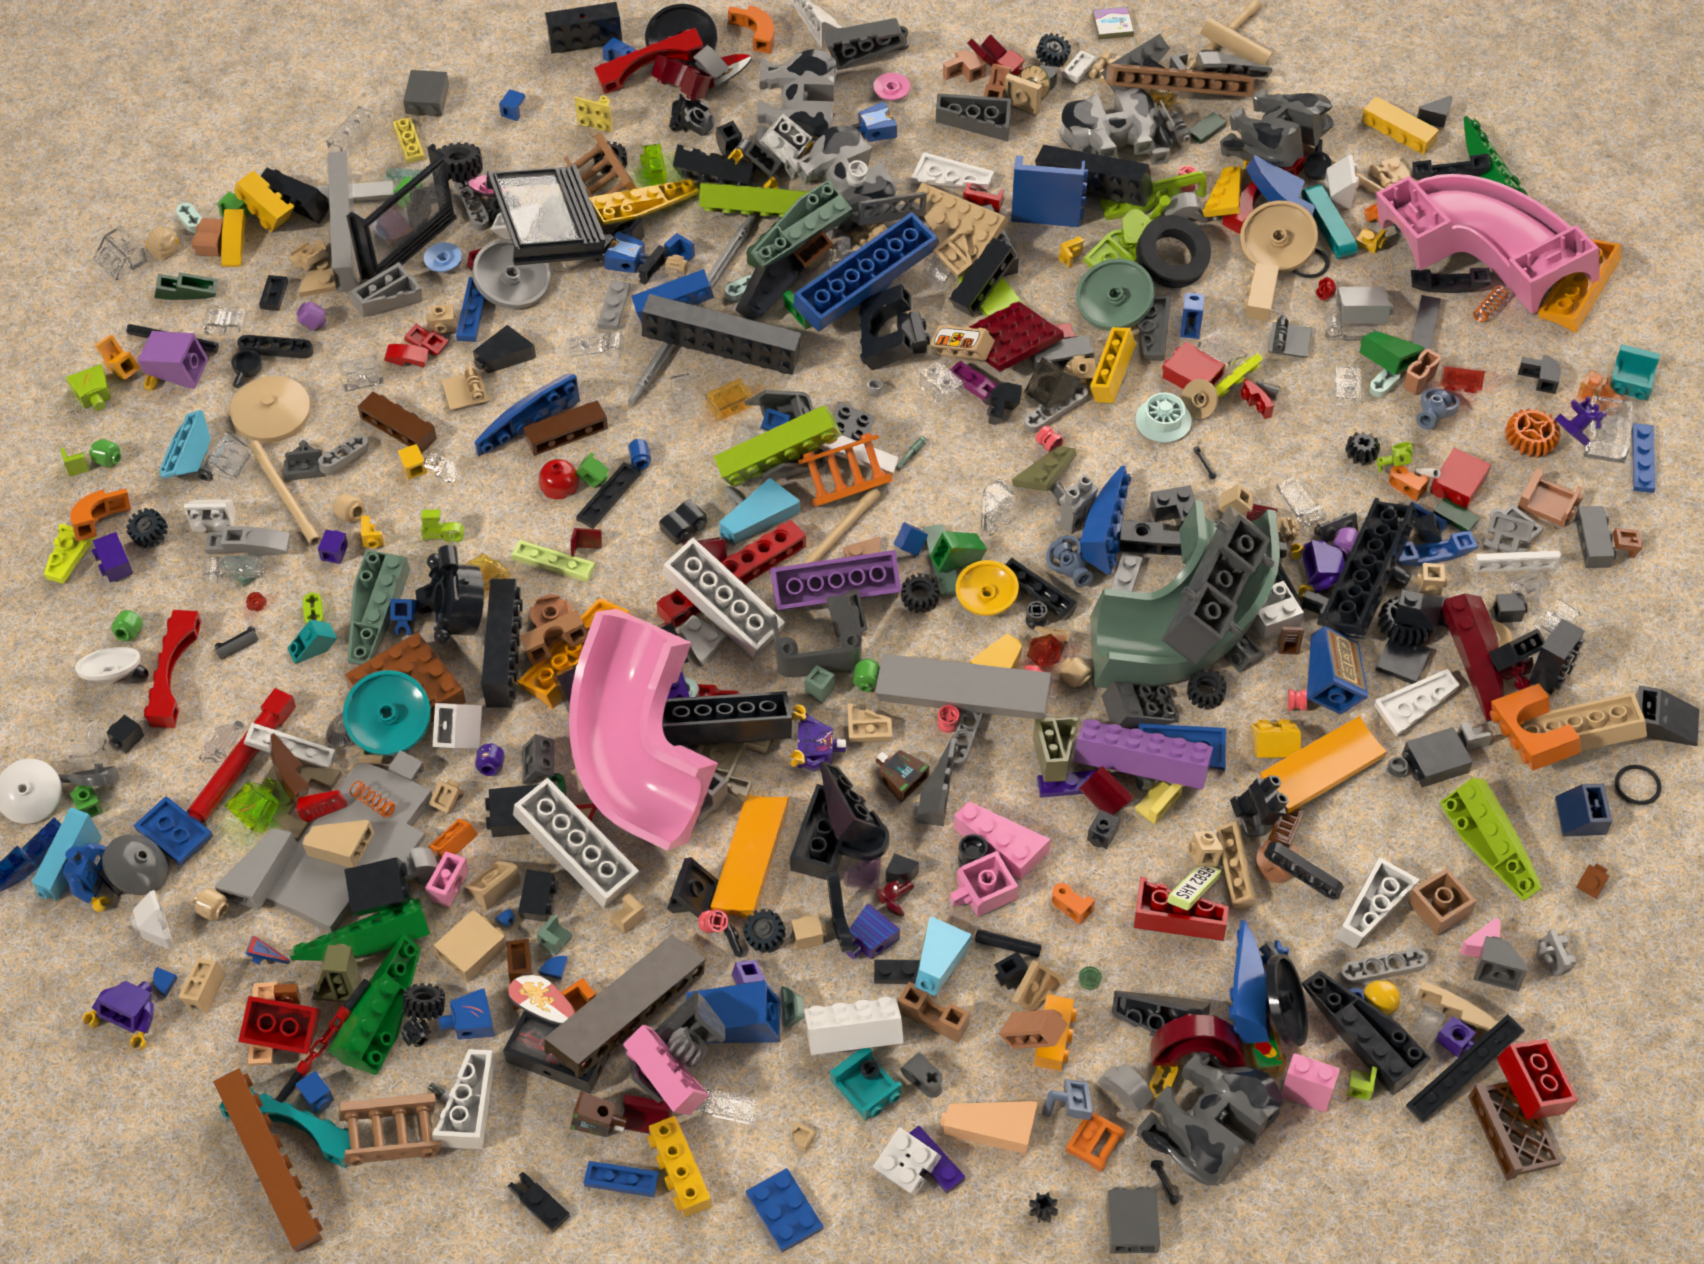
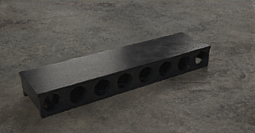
[1320,498,1418,639]

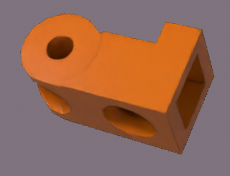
[1389,465,1430,501]
[1052,883,1095,924]

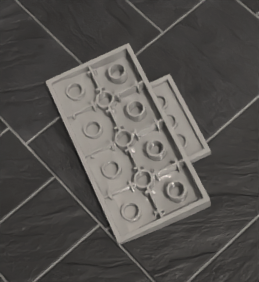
[266,763,432,933]

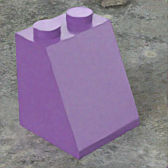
[137,331,209,389]

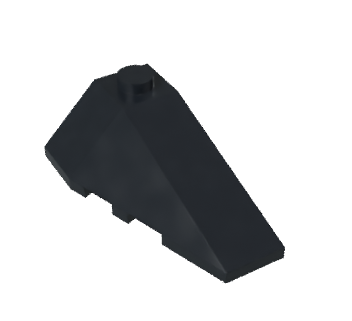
[1112,990,1211,1054]

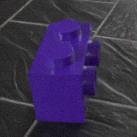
[92,532,134,583]

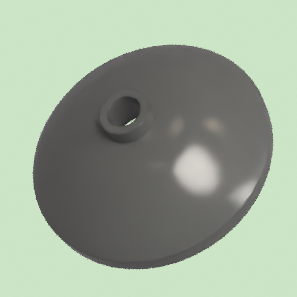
[102,834,169,895]

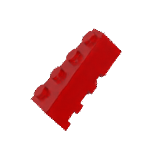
[1133,876,1229,941]

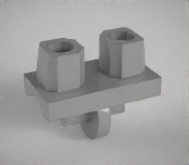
[1536,929,1577,977]

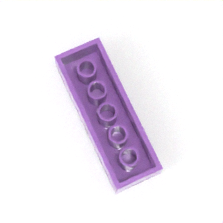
[769,550,901,611]
[1073,720,1213,789]

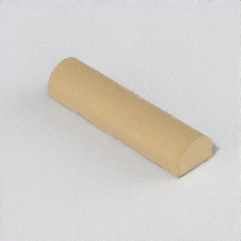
[1200,17,1273,65]
[1216,821,1256,909]

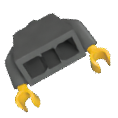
[728,139,782,189]

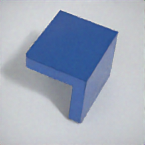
[499,89,525,121]
[664,233,695,262]
[894,522,929,556]

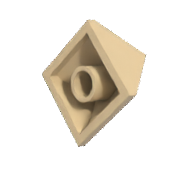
[464,860,521,910]

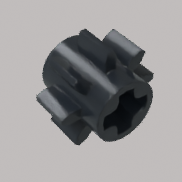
[401,1018,431,1047]
[1029,1192,1058,1223]

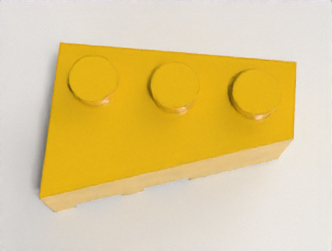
[234,170,294,233]

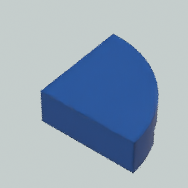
[539,956,568,980]
[153,967,178,997]

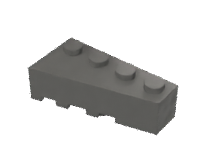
[823,18,906,70]
[1101,34,1170,93]
[936,93,1011,141]

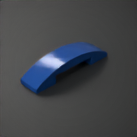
[1398,530,1478,566]

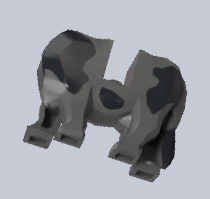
[1220,89,1334,168]
[1136,1052,1283,1186]

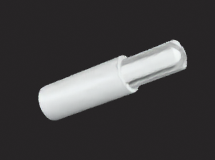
[1414,468,1440,478]

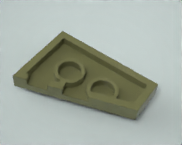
[1012,446,1077,491]

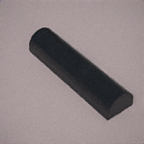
[1005,557,1077,621]

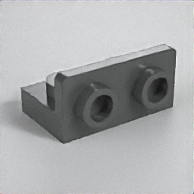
[1224,633,1265,672]
[522,734,554,785]

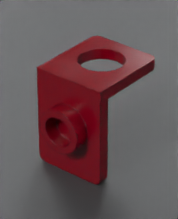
[570,528,602,557]

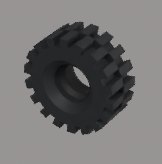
[437,142,483,182]

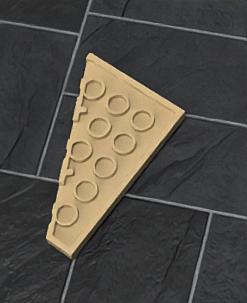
[914,183,1009,277]

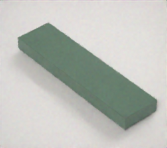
[923,524,958,597]

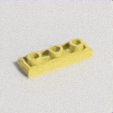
[393,117,425,164]

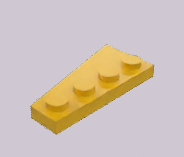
[1203,166,1243,217]

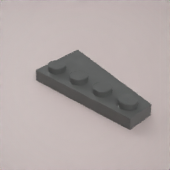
[1137,296,1171,360]

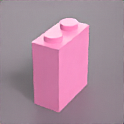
[1281,1053,1340,1113]

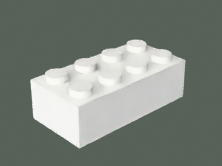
[804,997,904,1055]

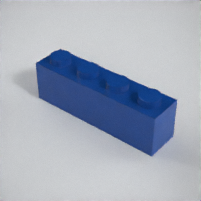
[631,269,715,324]

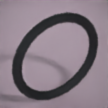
[1293,248,1329,278]
[1615,765,1662,805]

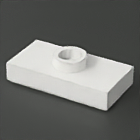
[1062,50,1097,83]

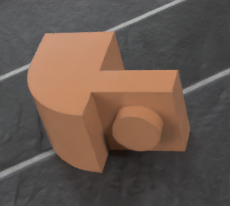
[943,51,986,83]
[984,64,1011,98]

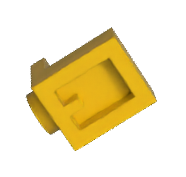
[1355,228,1387,254]
[1058,236,1084,268]
[361,516,384,548]

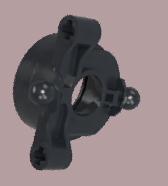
[415,545,484,644]

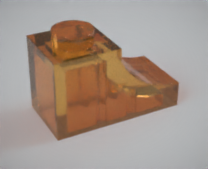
[1577,370,1623,415]

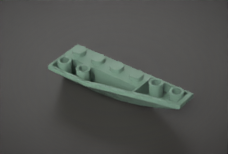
[751,180,852,268]
[347,549,410,665]

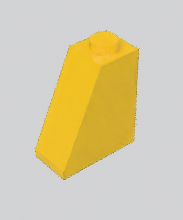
[970,633,1022,669]

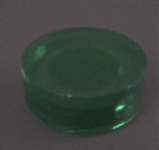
[1078,966,1102,990]

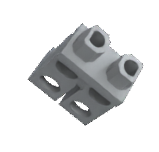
[1055,475,1098,534]

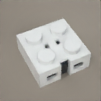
[873,1127,942,1197]

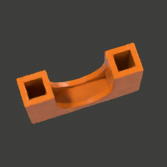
[1490,683,1581,771]

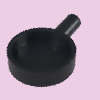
[1303,139,1332,180]
[231,350,262,388]

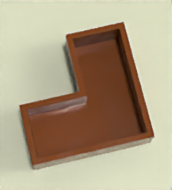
[345,632,466,723]

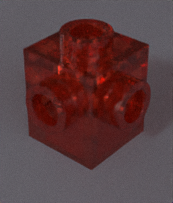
[1027,634,1064,668]

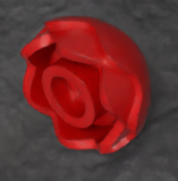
[1316,277,1337,301]

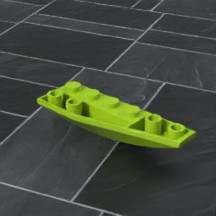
[1439,777,1542,901]

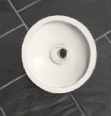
[75,647,141,683]
[0,759,62,824]

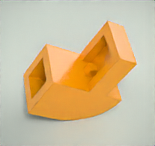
[94,334,140,380]

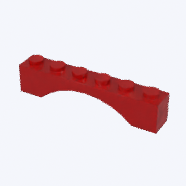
[594,28,704,94]
[1222,156,1305,234]
[144,610,202,728]

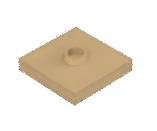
[1004,73,1042,115]

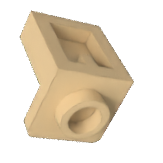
[428,779,465,814]

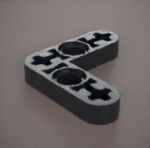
[826,870,853,953]

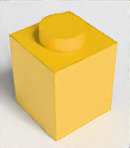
[398,444,427,480]

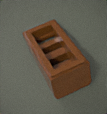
[1278,626,1305,655]
[1268,808,1304,848]

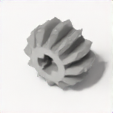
[667,1027,708,1067]

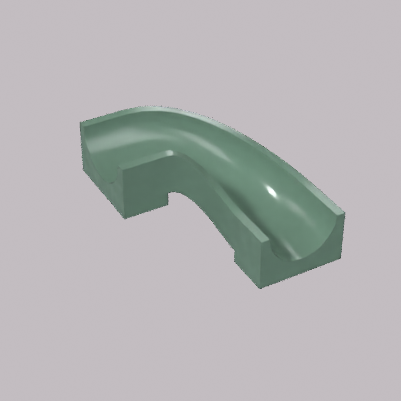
[1090,500,1280,688]

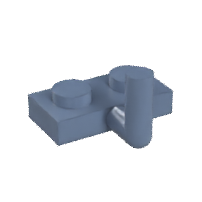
[1042,1079,1093,1120]

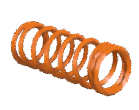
[1473,286,1508,322]
[350,780,395,818]

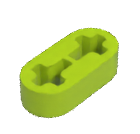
[302,592,325,624]

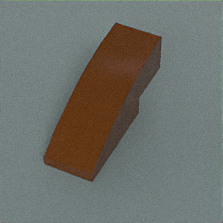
[269,733,309,804]
[506,939,533,1010]

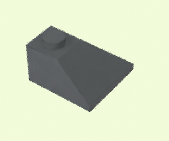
[1473,936,1528,992]

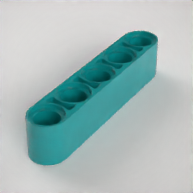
[1301,185,1358,259]

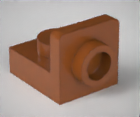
[1613,528,1643,558]
[273,984,301,1005]

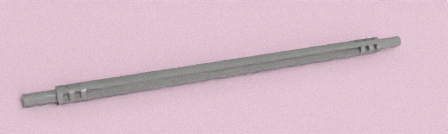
[628,212,758,405]

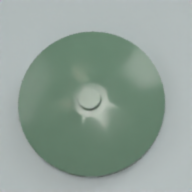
[1076,259,1155,331]

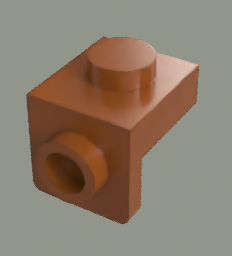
[1576,863,1610,899]

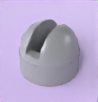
[867,380,883,397]

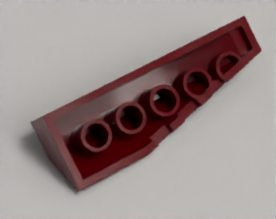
[1441,593,1505,722]

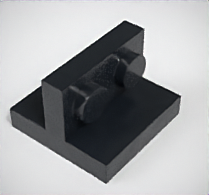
[667,857,719,918]

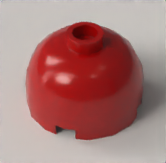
[539,459,579,499]

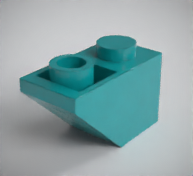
[287,620,337,664]

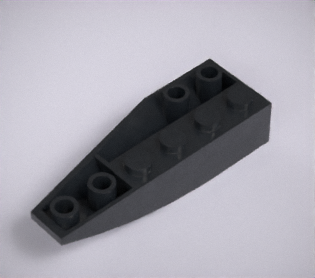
[1302,970,1431,1095]

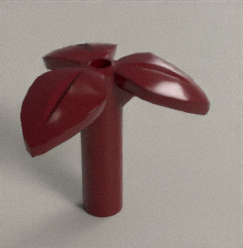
[1502,657,1534,691]
[876,881,914,916]

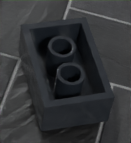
[1529,618,1585,695]

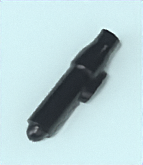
[723,921,743,958]

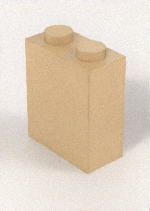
[433,910,506,983]

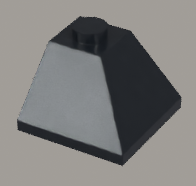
[1394,588,1443,631]

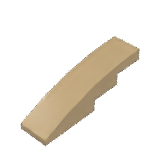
[1417,981,1498,1037]

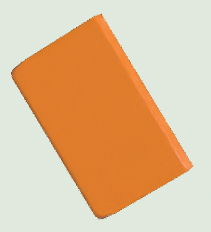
[428,818,478,859]

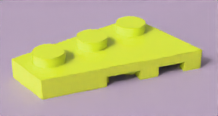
[1214,353,1263,398]
[44,523,96,584]

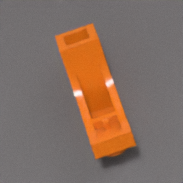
[728,5,774,54]
[70,488,131,542]

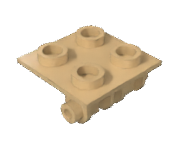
[441,365,489,411]

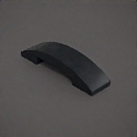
[1412,153,1490,180]
[1411,267,1491,293]

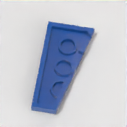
[1138,723,1226,771]

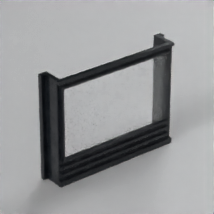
[346,143,457,280]
[485,164,606,266]

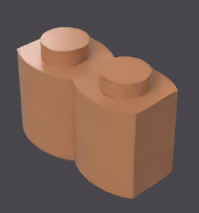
[192,218,223,256]
[1403,349,1441,394]

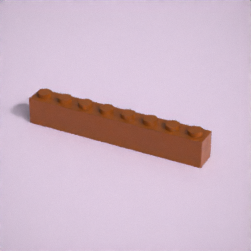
[213,1068,323,1252]

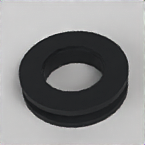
[1136,215,1211,288]

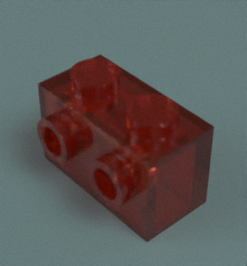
[1440,364,1485,393]

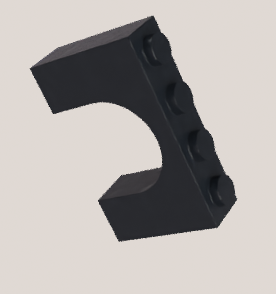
[860,284,913,370]

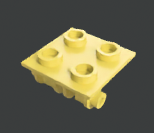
[574,96,612,133]

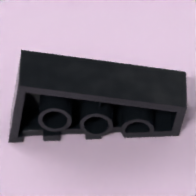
[673,144,756,187]
[261,167,330,224]
[735,254,805,320]

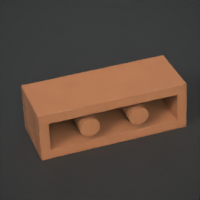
[999,1009,1068,1049]

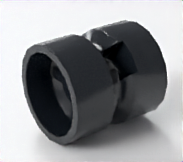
[958,834,988,868]

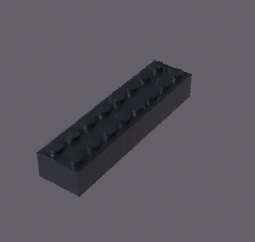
[642,294,801,375]

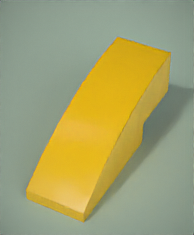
[221,209,246,267]

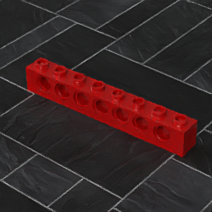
[656,520,806,628]

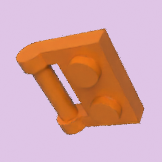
[1065,1112,1126,1172]

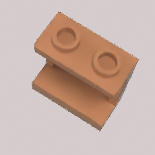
[1518,468,1583,527]

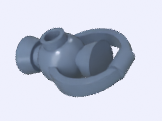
[1416,388,1460,430]
[1046,535,1093,588]

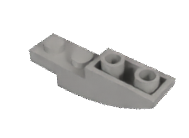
[205,526,291,556]

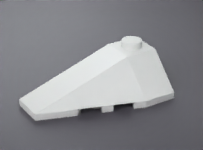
[792,0,842,49]

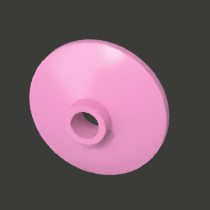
[874,73,910,100]
[469,175,506,197]

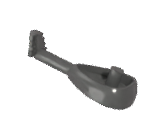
[58,763,120,786]

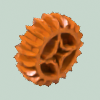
[1505,407,1561,458]

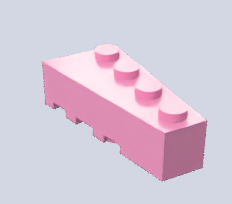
[954,802,1051,880]
[623,1025,710,1115]

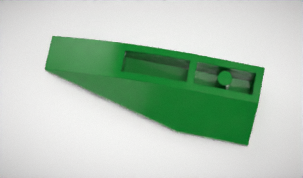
[1464,115,1529,196]
[290,897,430,961]
[328,935,421,1075]

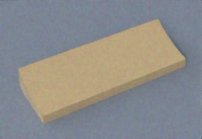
[1509,692,1647,765]

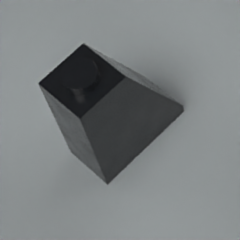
[473,325,536,374]

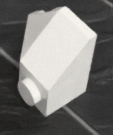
[131,890,174,950]

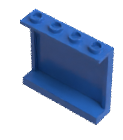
[1011,155,1088,227]

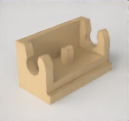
[178,958,226,1013]

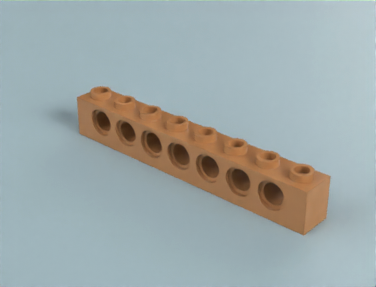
[1105,63,1255,97]

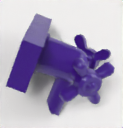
[1555,397,1607,446]

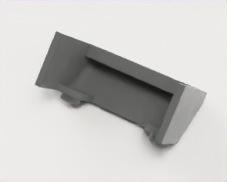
[744,390,825,478]
[771,604,862,677]
[631,992,725,1103]

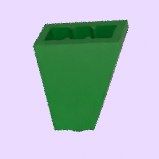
[1359,331,1424,375]
[930,531,987,573]

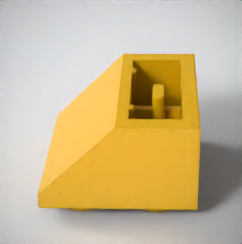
[1251,719,1301,758]

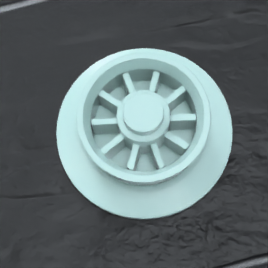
[1135,393,1192,443]

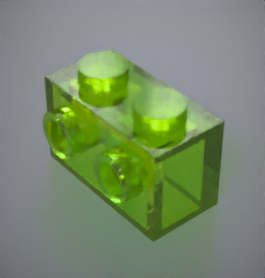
[640,143,667,186]

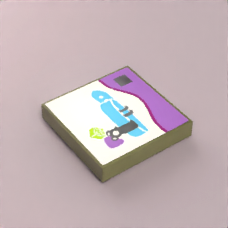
[1092,7,1134,40]

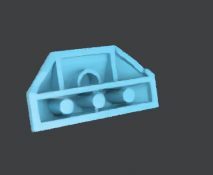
[159,410,211,479]

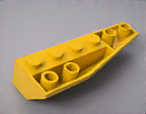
[589,179,699,226]

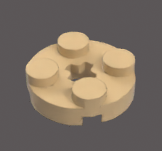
[289,240,329,270]

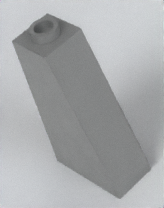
[215,828,299,910]

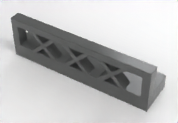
[851,192,927,226]

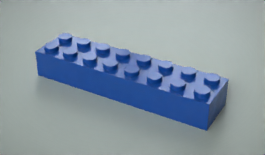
[793,212,938,332]

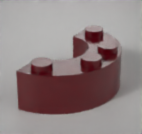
[651,55,712,101]
[1150,1014,1245,1068]

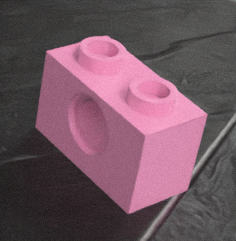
[426,852,469,908]

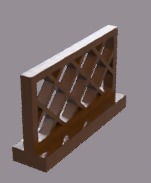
[1468,1082,1562,1181]

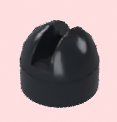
[131,664,149,683]
[860,1059,880,1081]

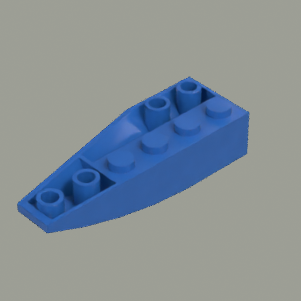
[474,374,580,457]
[1080,465,1131,574]
[1229,920,1270,1044]

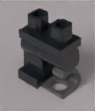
[1230,775,1289,837]

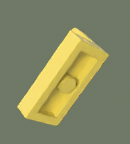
[1135,780,1183,824]

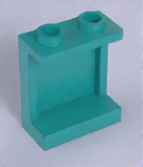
[1608,344,1660,401]
[830,1048,902,1121]

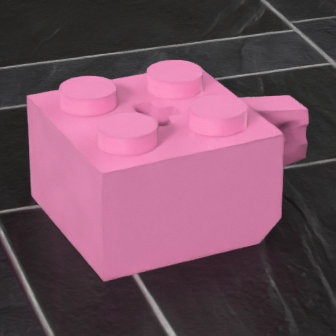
[949,851,1018,917]

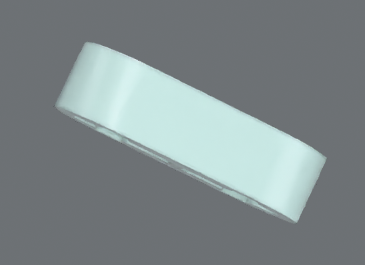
[176,203,202,233]
[725,275,752,302]
[1369,369,1400,397]

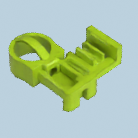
[1377,442,1414,473]
[421,509,465,542]

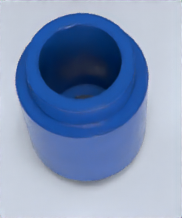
[628,439,651,470]

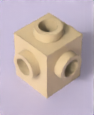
[426,304,456,333]
[1065,355,1096,385]
[1416,563,1447,596]
[1188,832,1223,867]

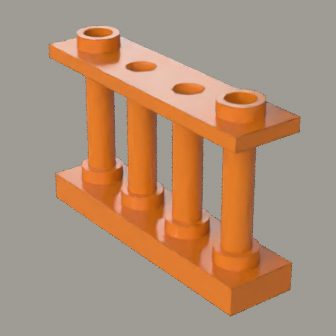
[798,432,893,507]

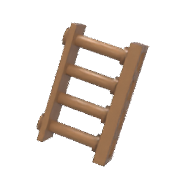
[563,132,638,197]
[338,1093,442,1166]

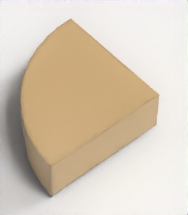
[792,1121,816,1153]

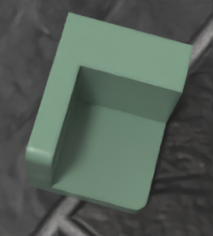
[804,665,835,703]
[537,915,573,955]

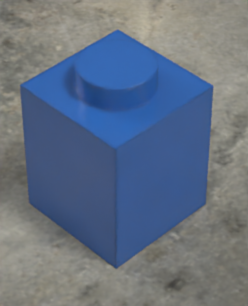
[296,1071,334,1114]

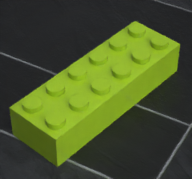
[699,183,810,217]
[713,405,842,486]

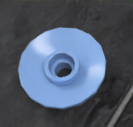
[424,242,462,272]

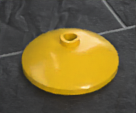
[956,560,1019,616]

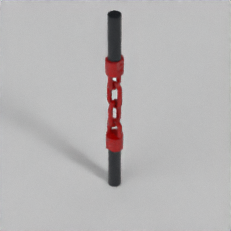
[274,979,371,1103]

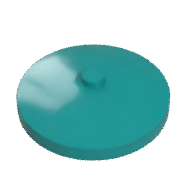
[343,670,431,756]

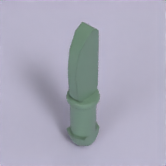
[897,436,926,469]

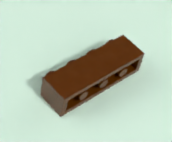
[357,391,437,454]
[523,400,608,456]

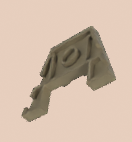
[696,740,773,802]
[251,766,342,842]

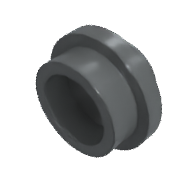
[1387,756,1409,778]

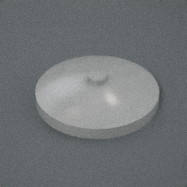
[472,239,550,309]

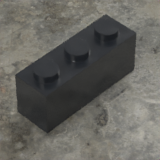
[1489,628,1545,672]

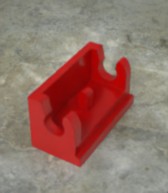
[963,182,1005,213]

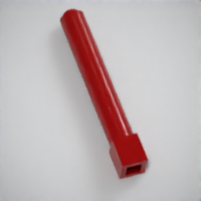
[187,688,296,823]

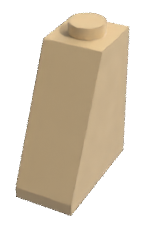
[303,820,374,868]

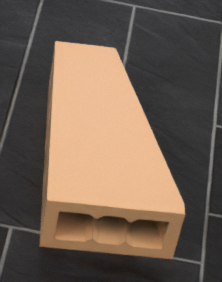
[940,1101,1038,1154]

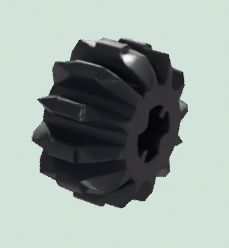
[1345,431,1380,465]

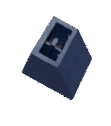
[1555,783,1612,837]

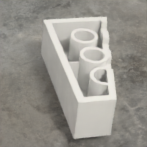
[1335,857,1420,949]
[432,1049,495,1149]

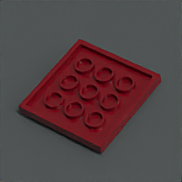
[969,301,1064,372]

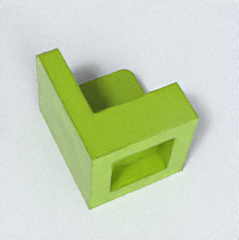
[60,447,89,477]
[1346,1066,1377,1101]

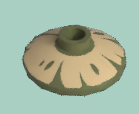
[1019,65,1051,100]

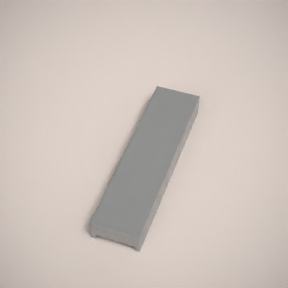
[327,150,357,293]
[875,654,1052,719]

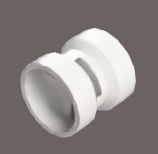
[846,160,868,187]

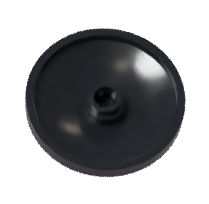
[645,4,718,68]
[1266,953,1308,1048]

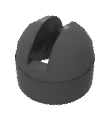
[1136,776,1155,791]

